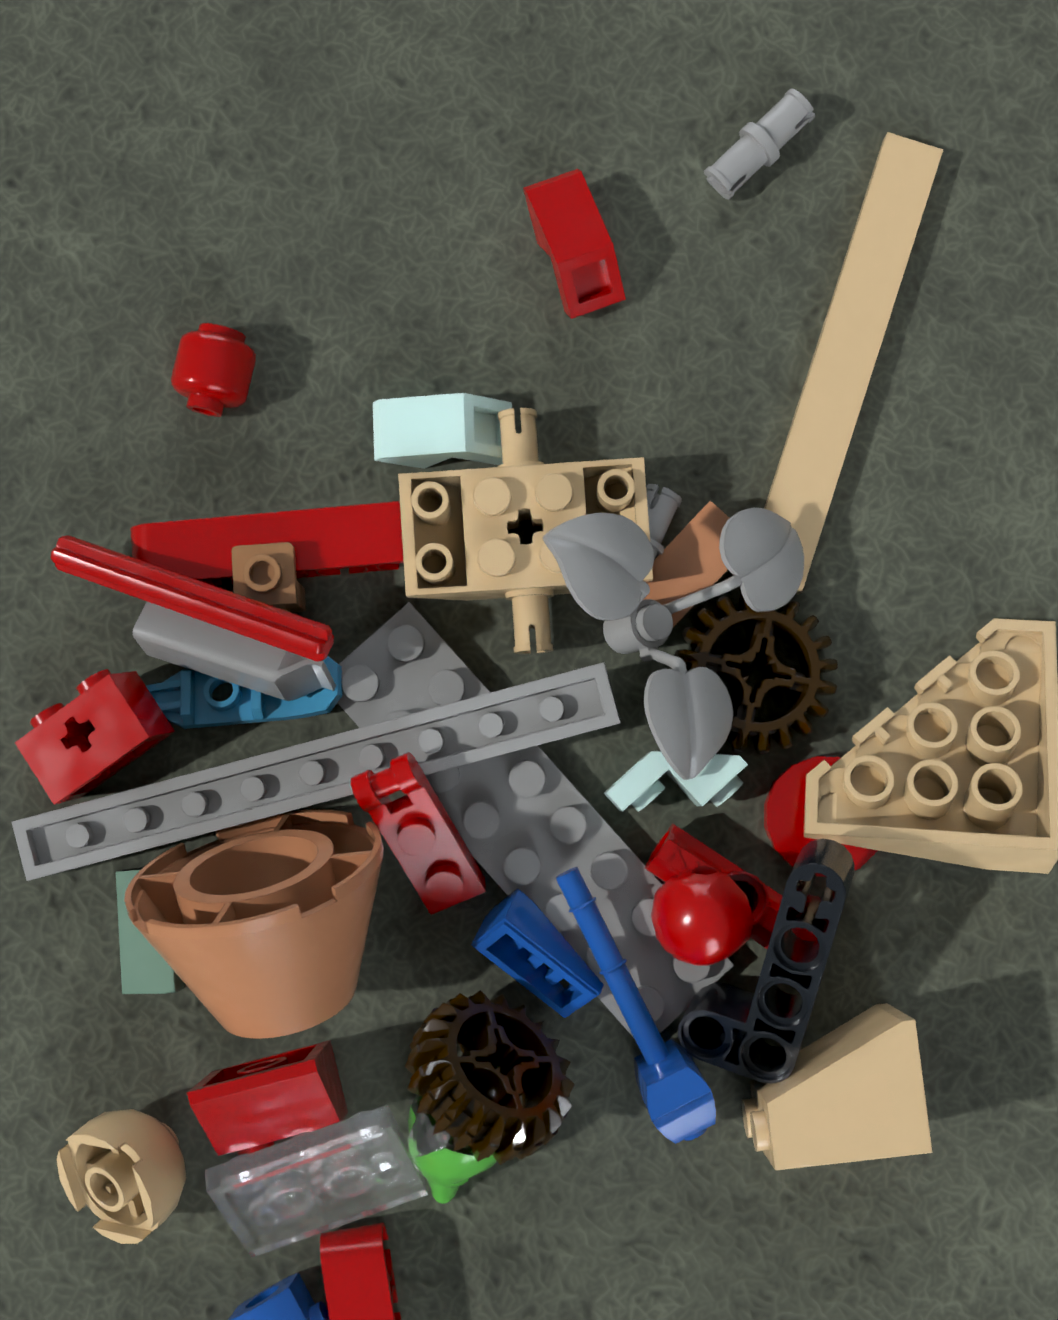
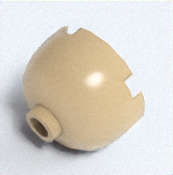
[56,1109,186,1244]

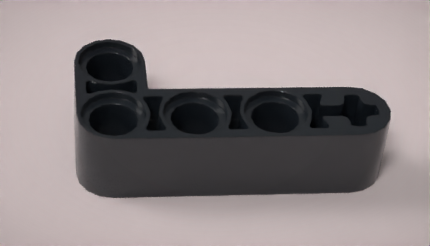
[678,839,855,1084]

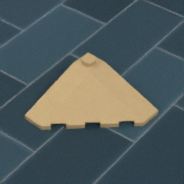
[804,618,1058,874]

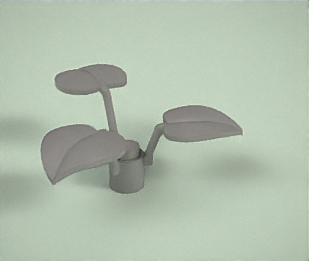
[543,507,804,780]

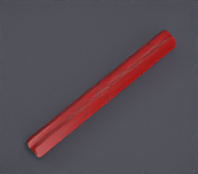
[51,535,335,662]

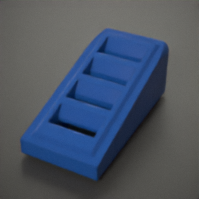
[471,888,604,1018]

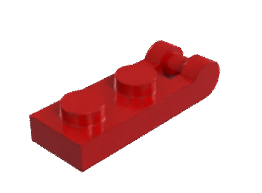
[351,752,486,915]

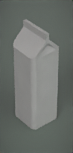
[133,602,336,701]

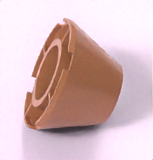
[124,810,384,1039]

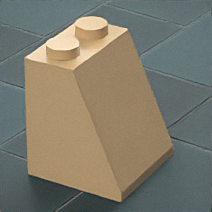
[742,1003,933,1171]

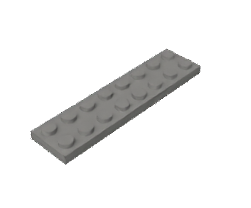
[338,602,734,1038]

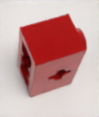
[15,669,175,805]

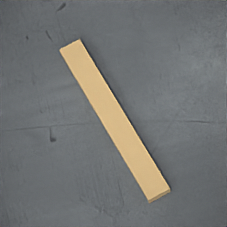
[764,132,943,595]

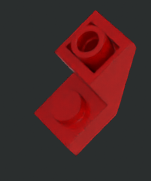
[523,169,626,319]

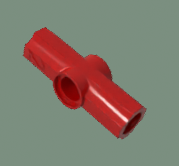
[644,824,818,949]

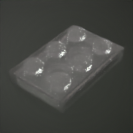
[205,1104,428,1258]

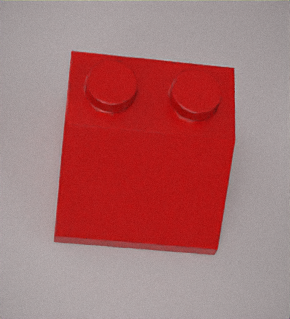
[187,1040,348,1160]

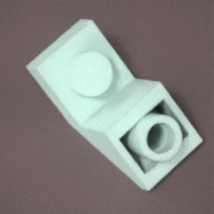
[373,393,512,469]
[604,751,748,812]

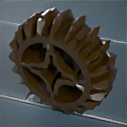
[674,593,838,755]
[405,990,575,1165]

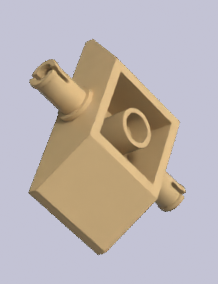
[398,408,653,654]

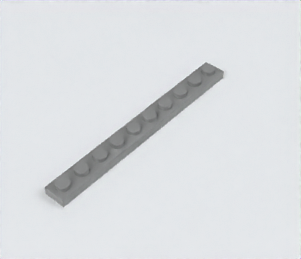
[12,662,621,881]

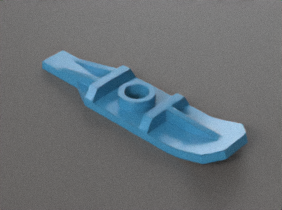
[146,656,342,729]

